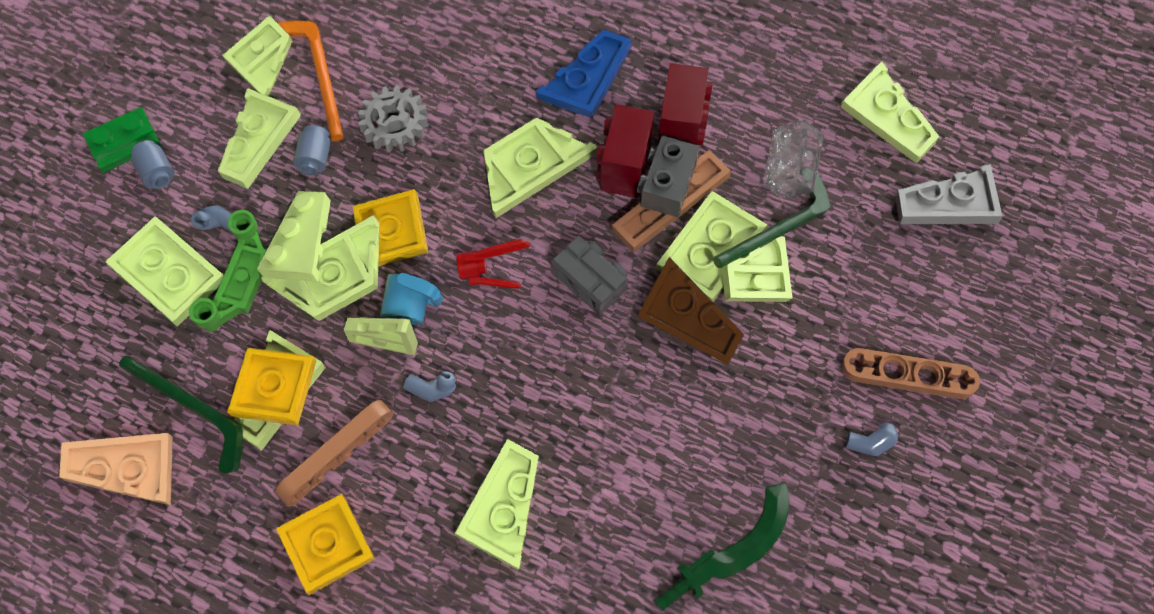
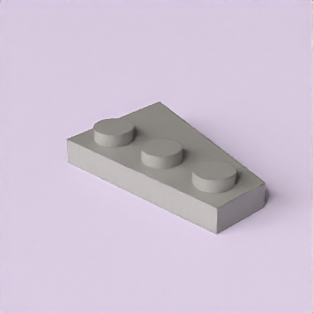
[895,164,1002,224]

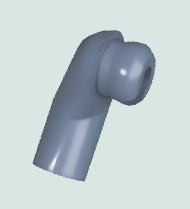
[191,205,232,233]
[403,372,456,402]

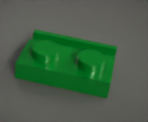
[83,106,162,173]

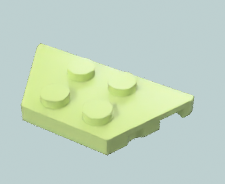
[484,118,598,218]
[261,215,380,321]

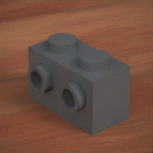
[637,136,700,218]

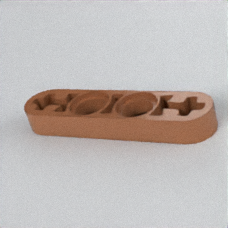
[841,348,980,399]
[275,400,393,507]

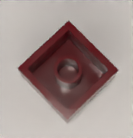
[658,63,713,146]
[596,104,654,199]

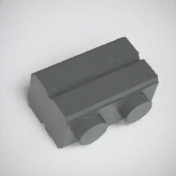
[551,236,628,316]

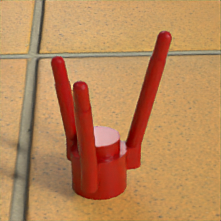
[457,239,530,289]

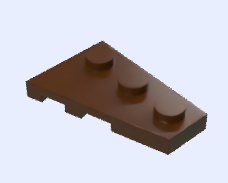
[637,257,744,365]

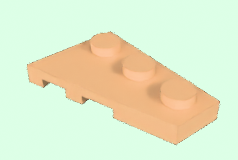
[59,433,173,505]

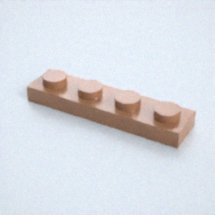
[612,150,731,253]

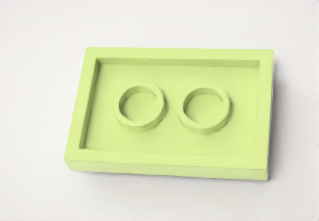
[656,191,767,302]
[105,216,224,327]

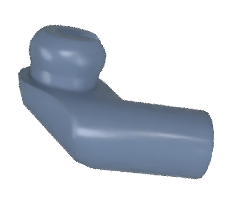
[845,423,898,456]

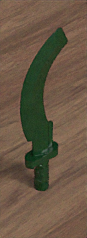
[653,484,789,612]

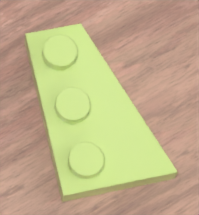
[841,61,939,164]
[257,191,331,282]

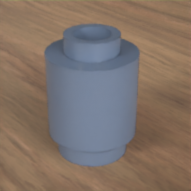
[293,125,331,176]
[131,141,175,189]

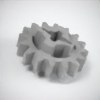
[358,85,428,153]

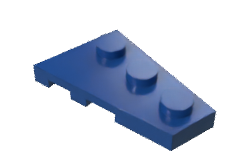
[535,30,632,119]

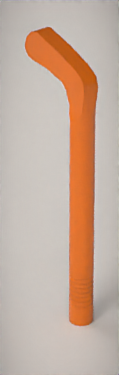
[277,21,344,142]

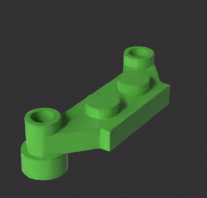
[189,210,267,332]

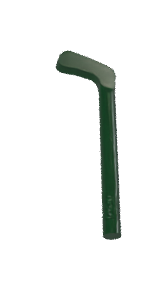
[713,169,830,268]
[119,356,243,474]

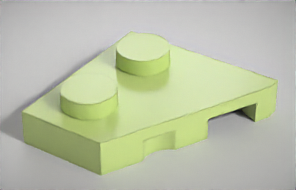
[223,16,292,96]
[722,236,792,302]
[344,317,418,355]

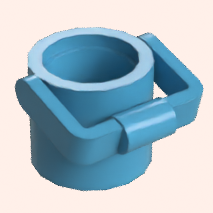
[380,273,443,325]

